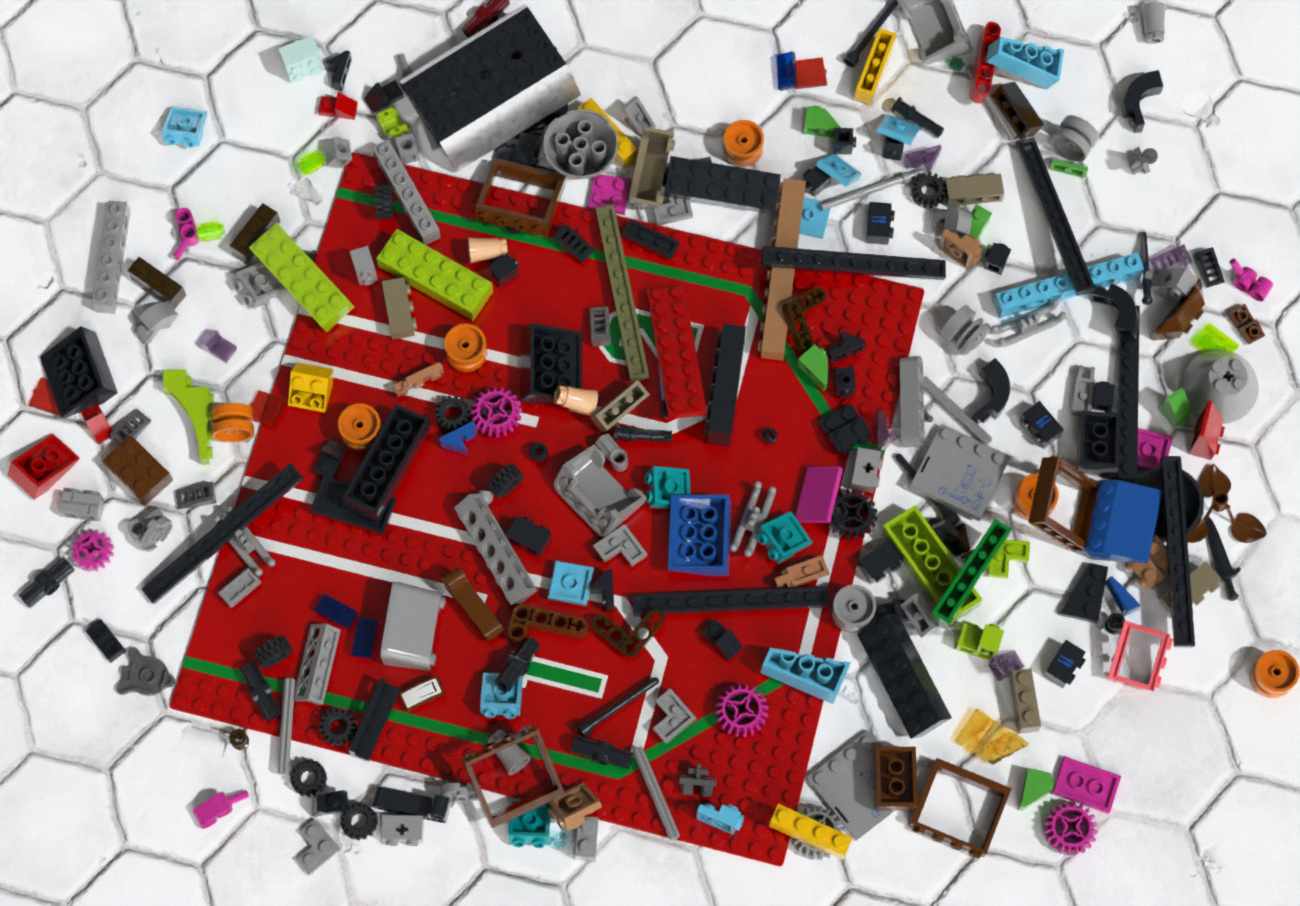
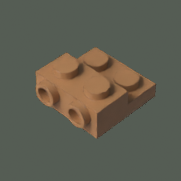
[938,229,983,270]
[1125,535,1169,590]
[548,783,602,831]

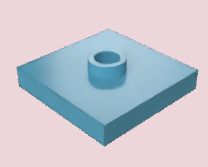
[877,114,921,145]
[816,153,862,187]
[799,197,831,239]
[548,561,594,606]

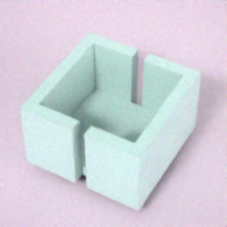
[278,35,325,83]

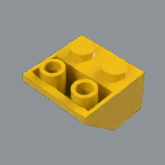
[288,362,334,413]

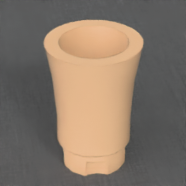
[468,237,508,263]
[554,385,598,416]

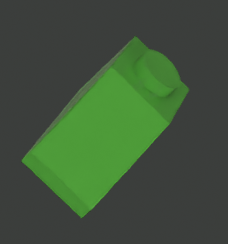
[803,106,841,138]
[960,204,992,240]
[797,344,828,391]
[1160,387,1192,428]
[1019,768,1054,811]

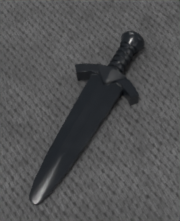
[1140,231,1153,305]
[1205,517,1241,601]

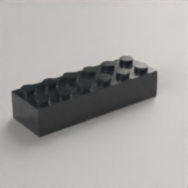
[663,156,781,214]
[705,324,746,446]
[342,404,431,523]
[857,614,952,739]

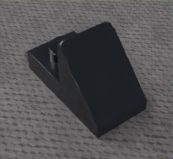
[324,50,352,91]
[364,80,405,114]
[883,136,904,161]
[828,331,866,364]
[314,440,348,479]
[932,519,970,557]
[590,569,615,612]
[874,599,910,623]
[701,619,743,661]
[312,790,348,817]

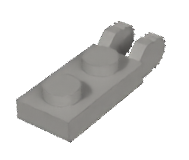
[1071,365,1095,416]

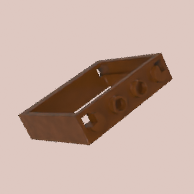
[475,158,566,236]
[1028,455,1099,552]
[461,725,565,828]
[909,758,1012,859]

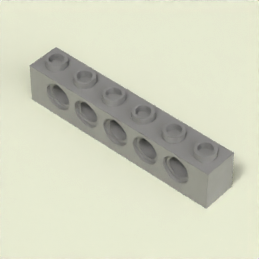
[372,139,441,245]
[92,201,131,314]
[454,493,537,605]

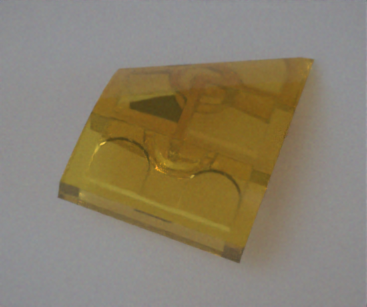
[954,709,1029,765]

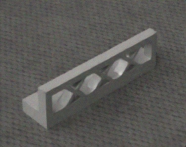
[293,624,341,705]

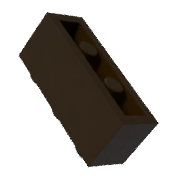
[991,81,1045,139]
[229,203,280,264]
[127,257,186,309]

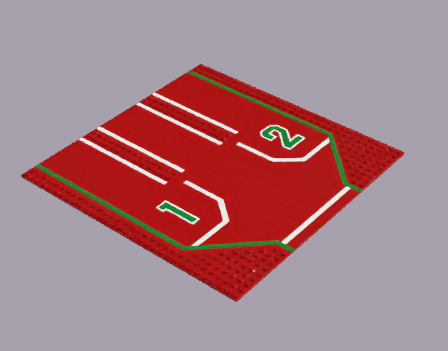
[170,152,924,867]

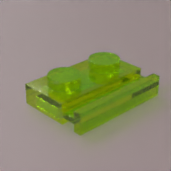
[1192,323,1240,353]

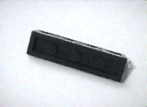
[349,678,401,762]

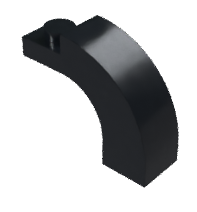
[1122,70,1164,133]
[1088,284,1140,339]
[972,358,1010,424]

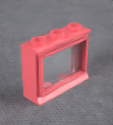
[1107,620,1173,692]

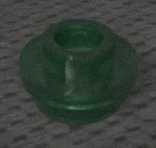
[947,56,965,71]

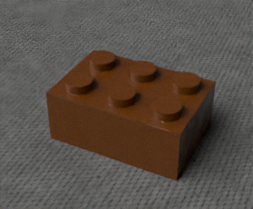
[102,435,173,506]
[873,747,918,811]

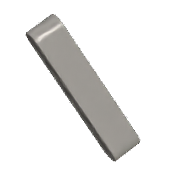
[900,356,925,448]

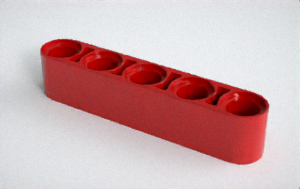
[969,21,1001,104]

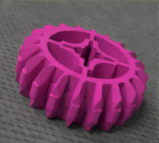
[470,387,522,438]
[715,684,769,737]
[1043,801,1098,856]

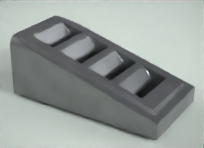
[590,306,611,347]
[110,409,152,444]
[175,481,217,510]

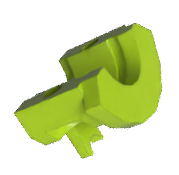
[376,106,410,139]

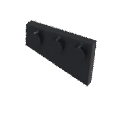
[1059,563,1108,624]

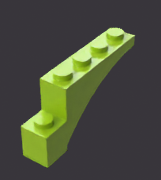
[163,369,215,465]

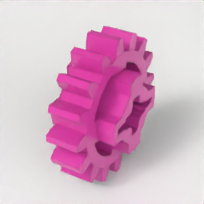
[71,529,114,572]

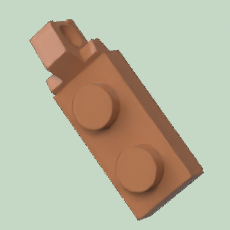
[393,362,444,397]
[774,556,829,588]

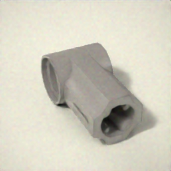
[595,434,628,472]
[128,506,164,542]

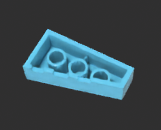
[986,37,1064,89]
[761,648,851,704]

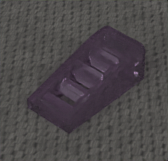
[1149,244,1192,276]

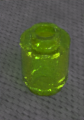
[297,150,326,176]
[197,220,225,242]

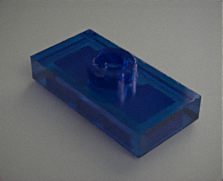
[776,51,797,91]
[314,594,358,630]
[351,618,379,660]

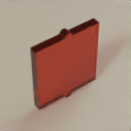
[791,57,827,89]
[29,377,60,416]
[250,390,287,427]

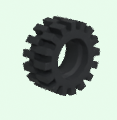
[912,172,946,209]
[375,185,393,219]
[435,395,471,432]
[487,463,524,498]
[254,636,293,669]
[319,708,357,747]
[290,759,327,797]
[340,802,378,841]

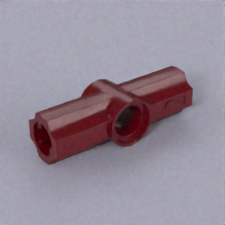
[462,0,510,38]

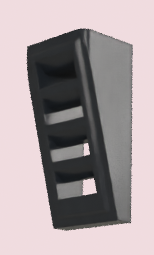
[554,224,595,264]
[1192,247,1225,288]

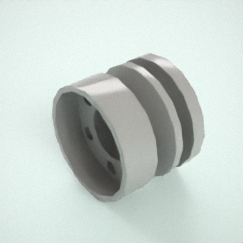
[940,305,991,355]

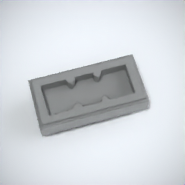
[218,567,261,608]

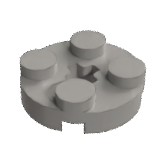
[137,516,173,552]
[441,783,481,803]

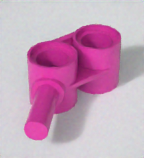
[172,207,200,260]
[1229,258,1273,302]
[192,790,249,829]

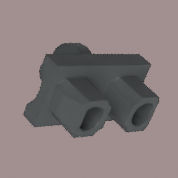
[1127,146,1158,175]
[679,763,716,797]

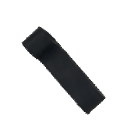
[371,786,451,823]

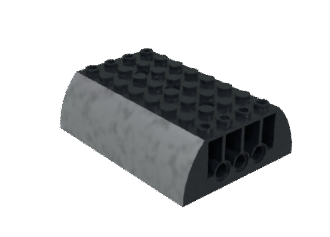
[398,4,581,173]

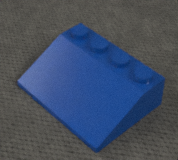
[1085,480,1162,563]
[668,495,731,576]

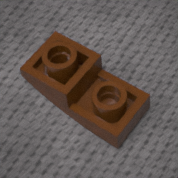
[1227,304,1265,345]

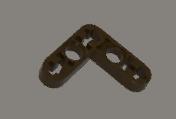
[782,287,826,353]
[592,609,665,658]

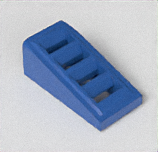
[1105,576,1141,616]

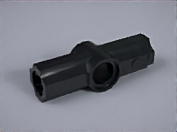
[18,557,75,609]
[495,637,540,692]
[240,662,281,722]
[571,735,634,770]

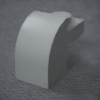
[932,203,972,237]
[134,301,179,344]

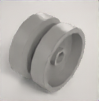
[1051,115,1099,162]
[831,585,876,633]

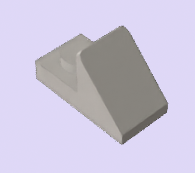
[621,96,656,136]

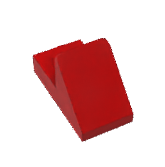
[318,92,358,120]
[81,405,113,444]

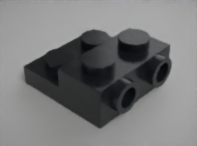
[496,132,541,168]
[818,404,872,455]

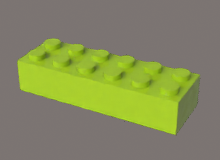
[249,222,354,332]
[376,229,493,321]
[881,505,983,625]

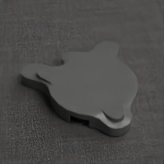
[117,647,175,696]

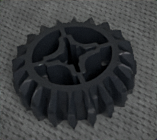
[828,489,878,541]

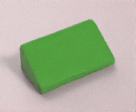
[1049,157,1088,178]

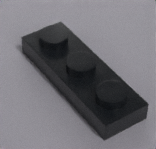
[622,219,680,260]

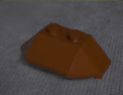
[1150,277,1205,341]

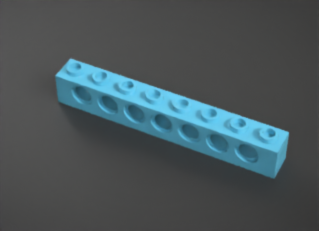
[993,252,1144,319]

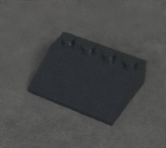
[520,323,582,404]
[40,326,118,419]

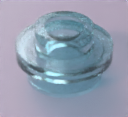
[549,832,570,850]

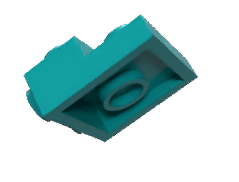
[645,466,691,509]
[756,511,812,564]
[508,801,551,848]

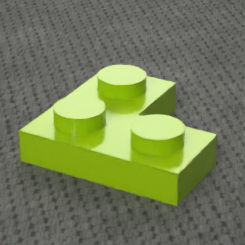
[988,539,1030,579]

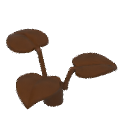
[1187,464,1267,543]

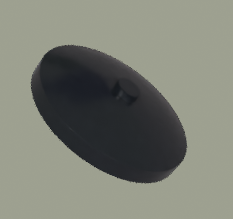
[1132,466,1205,543]

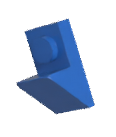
[439,421,478,455]

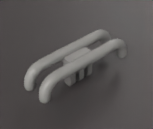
[991,299,1066,347]
[729,481,776,557]
[214,506,275,577]

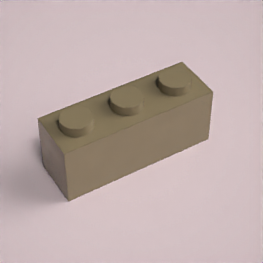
[945,172,1004,206]
[382,277,417,340]
[590,380,650,433]
[1159,561,1221,614]
[1009,668,1041,734]

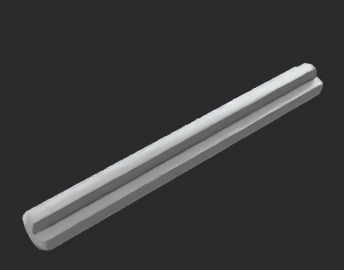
[965,64,1018,141]
[923,376,992,445]
[277,678,295,776]
[633,747,680,840]

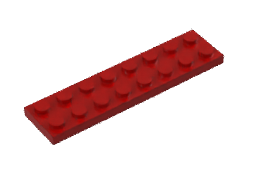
[647,285,707,420]

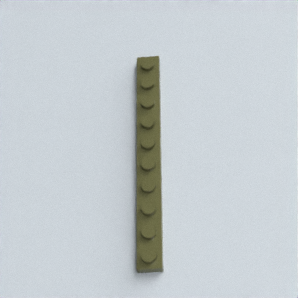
[596,204,649,382]

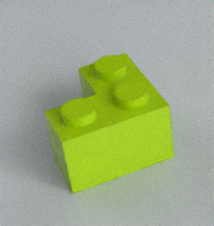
[955,623,1004,662]

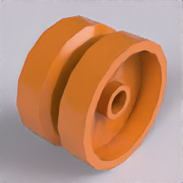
[723,120,764,168]
[444,324,488,372]
[211,403,254,443]
[338,404,382,452]
[1013,473,1059,521]
[1251,650,1300,698]

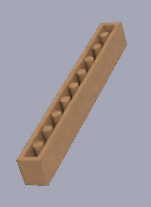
[758,178,806,361]

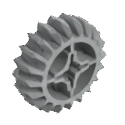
[790,806,844,860]

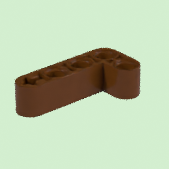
[442,566,505,642]
[508,604,588,645]

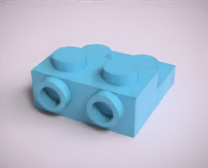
[162,106,208,148]
[480,673,523,719]
[696,804,744,835]

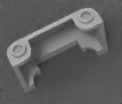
[899,0,973,65]
[554,444,647,537]
[381,582,445,671]

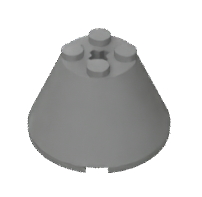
[543,109,618,179]
[1182,349,1259,424]

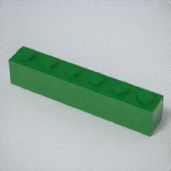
[930,519,1012,630]

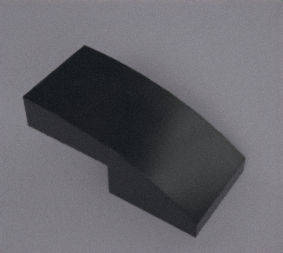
[85,619,126,663]

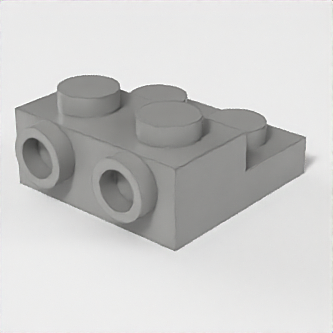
[233,262,287,309]

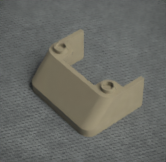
[627,126,676,209]

